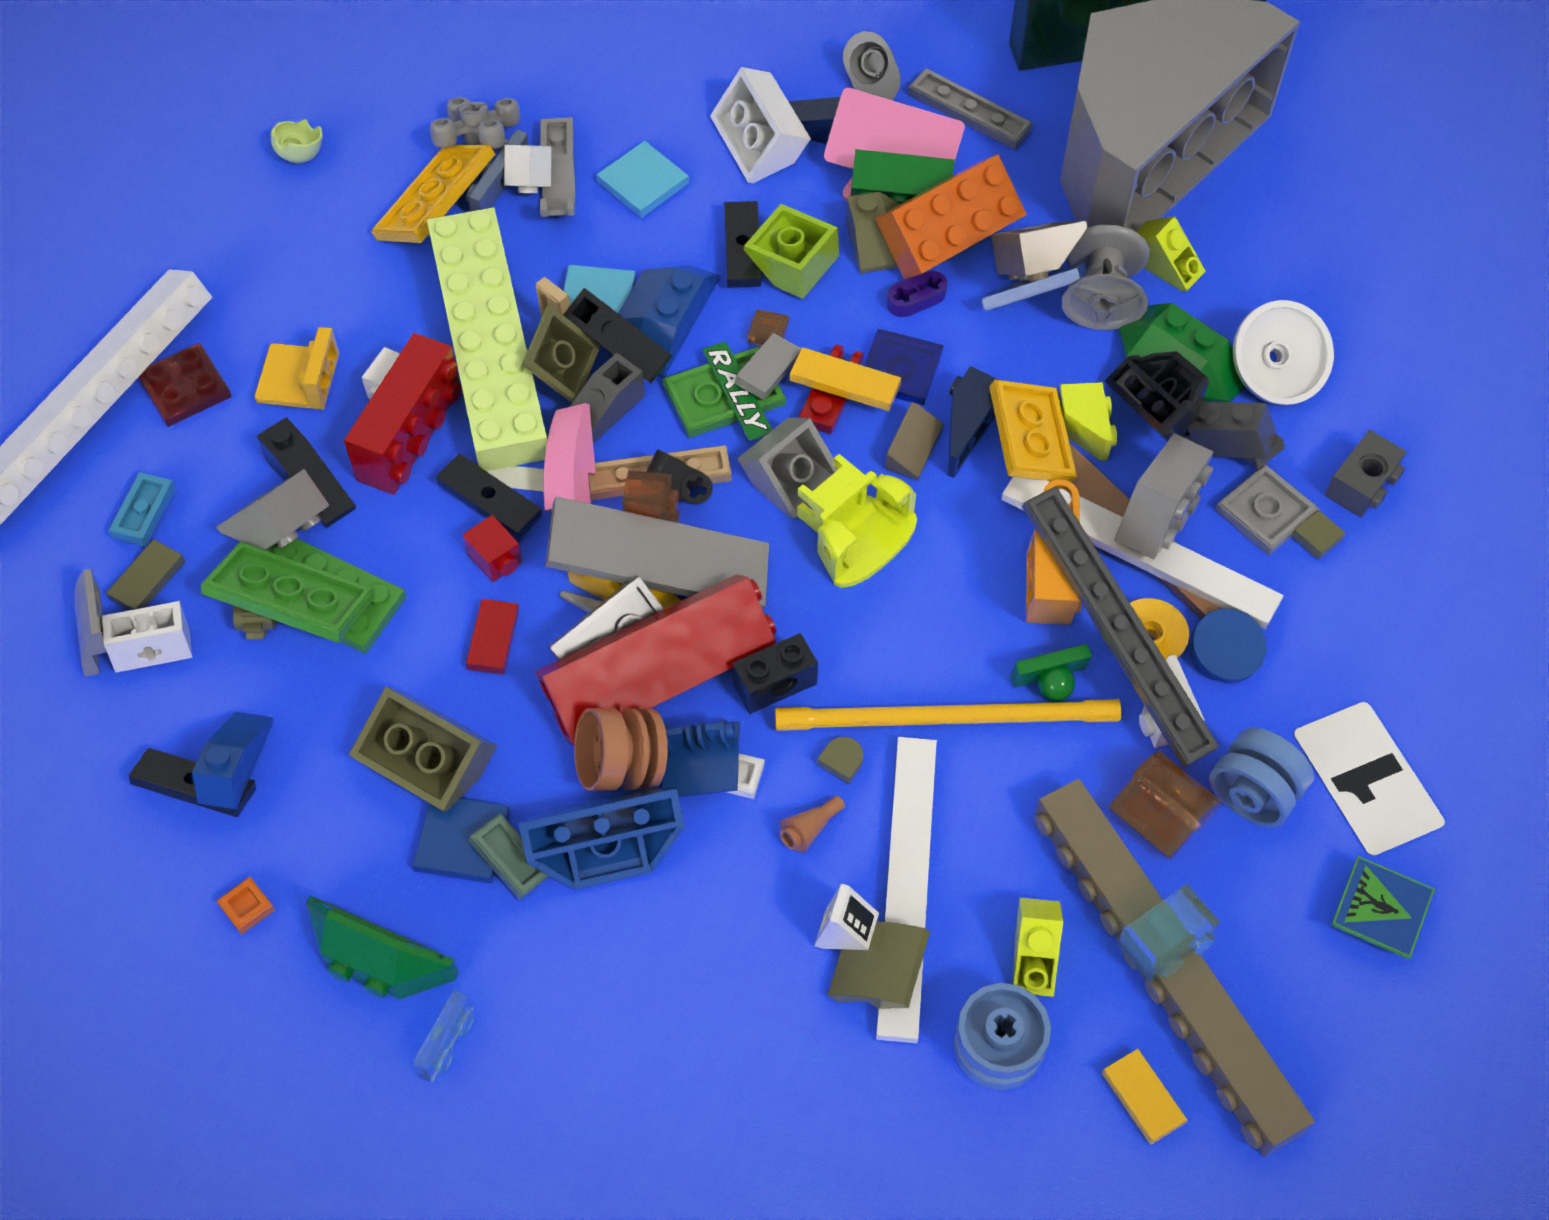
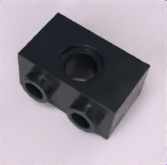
[732,633,818,714]

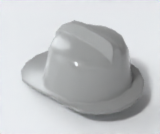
[843,31,901,100]

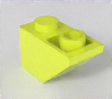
[1136,216,1206,292]
[1058,382,1117,461]
[1013,897,1063,997]

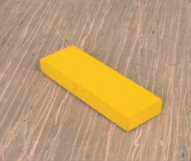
[790,347,901,412]

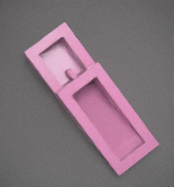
[544,403,596,512]

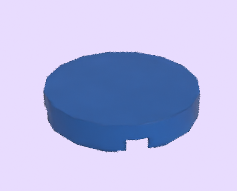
[1190,608,1267,683]

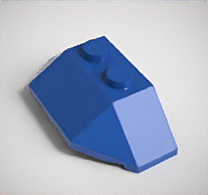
[618,264,720,378]
[518,787,685,890]

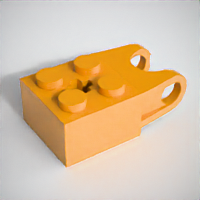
[1026,479,1082,625]

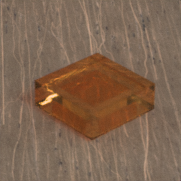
[748,309,789,346]

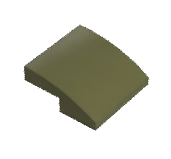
[827,921,930,1009]

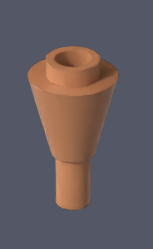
[779,795,845,853]

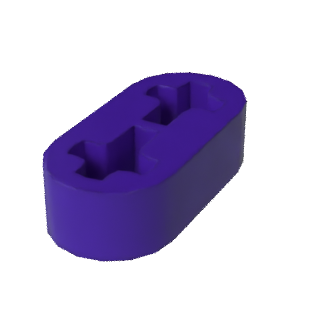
[887,271,947,317]

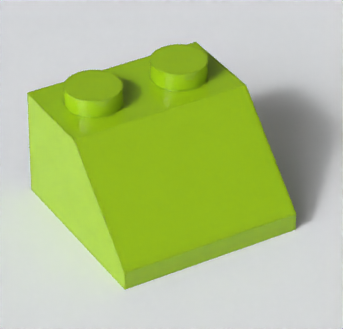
[744,204,839,299]

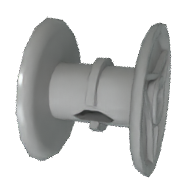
[1062,225,1150,330]

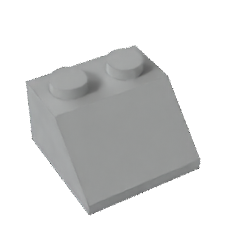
[737,418,838,519]
[216,469,330,550]

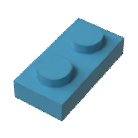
[108,472,176,547]

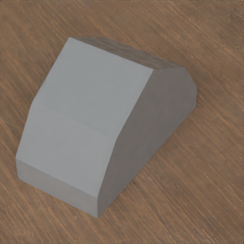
[1060,0,1300,232]

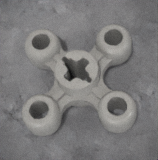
[430,97,521,149]

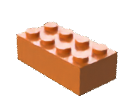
[874,154,1027,279]

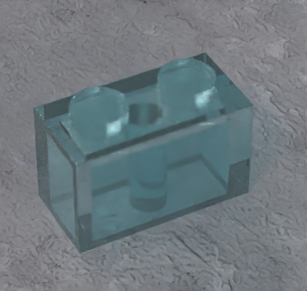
[1117,884,1220,982]

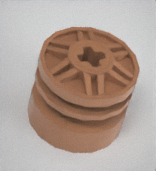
[574,708,668,791]

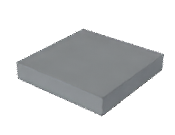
[1215,464,1320,556]

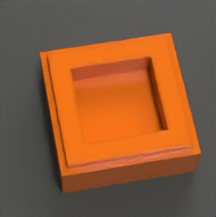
[216,877,275,935]

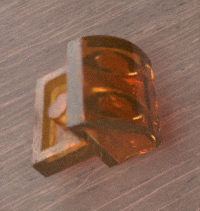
[1108,751,1223,860]

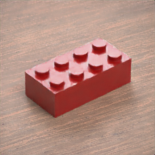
[344,333,462,495]

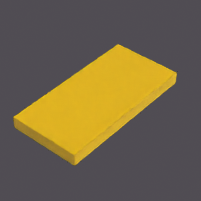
[371,145,496,243]

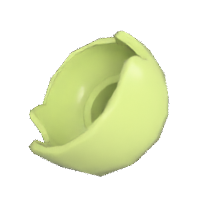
[270,119,323,164]

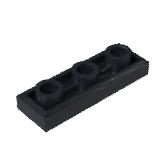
[724,201,761,287]
[436,453,542,539]
[128,748,256,818]

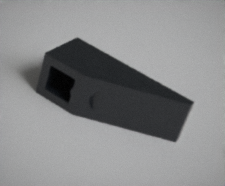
[563,288,672,384]

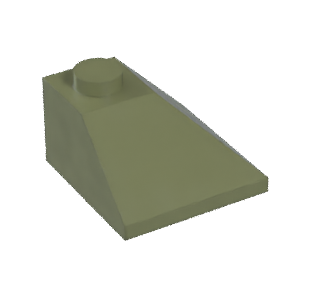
[846,192,900,274]
[522,305,601,403]

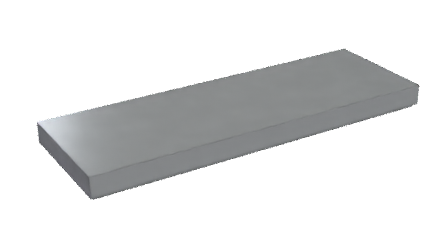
[545,496,769,610]

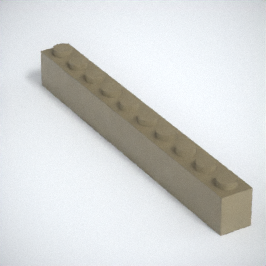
[1034,778,1315,1158]

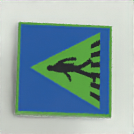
[1331,856,1435,960]

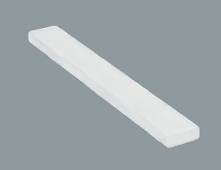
[1001,477,1284,630]
[876,737,937,1043]

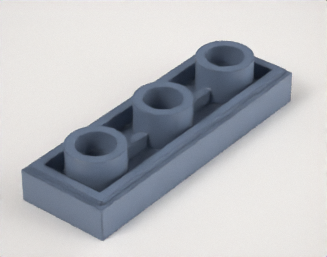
[466,129,528,212]

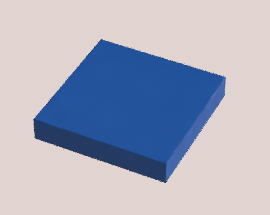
[412,798,510,884]

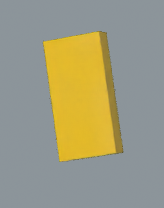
[1102,1049,1187,1146]

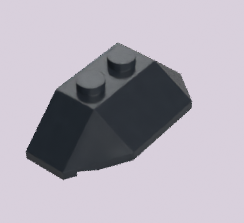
[1104,351,1210,442]

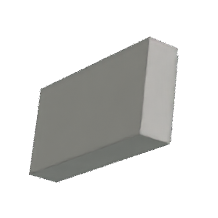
[735,333,801,400]

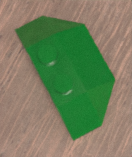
[1118,303,1246,402]
[306,895,459,1000]

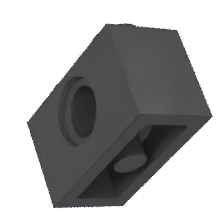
[1324,429,1407,518]

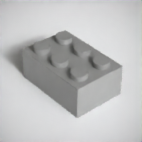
[1114,433,1214,560]

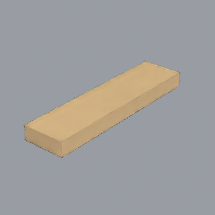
[588,445,732,500]

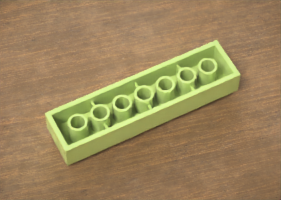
[427,207,547,471]

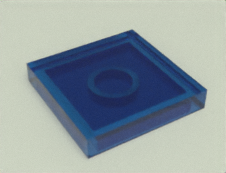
[864,328,944,406]

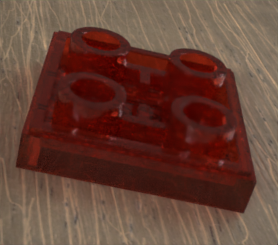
[138,343,232,427]

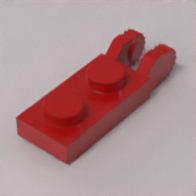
[799,344,864,434]

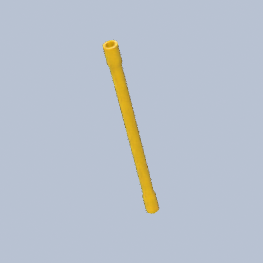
[775,699,1121,731]

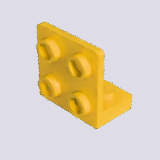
[255,327,339,410]

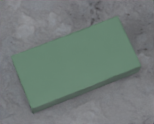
[468,813,550,901]

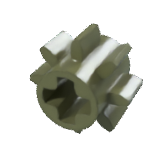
[233,606,277,640]

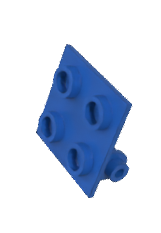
[662,719,740,797]

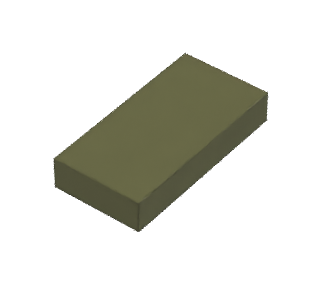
[106,539,185,611]

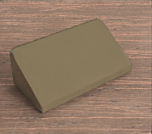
[885,402,944,480]

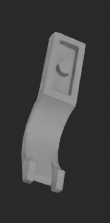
[540,117,576,217]

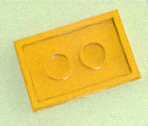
[989,380,1077,483]

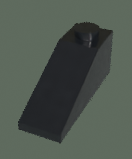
[257,417,356,529]

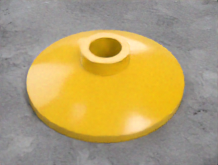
[1130,598,1189,660]

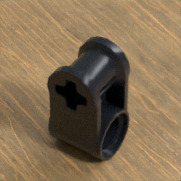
[641,449,713,505]

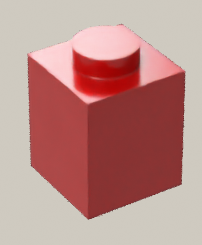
[462,515,522,583]

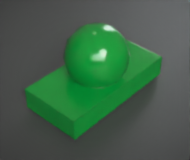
[1010,644,1092,701]

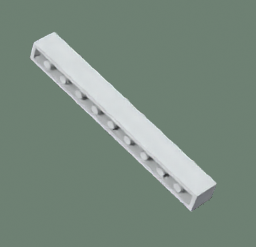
[0,269,212,525]

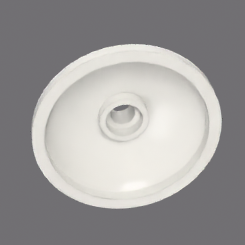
[1233,300,1334,405]

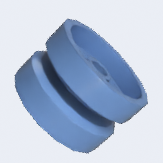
[1209,728,1314,828]
[953,983,1051,1091]

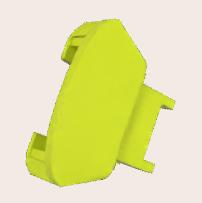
[797,454,917,588]

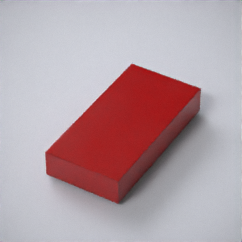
[466,599,519,675]

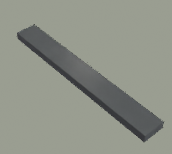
[1022,486,1219,768]

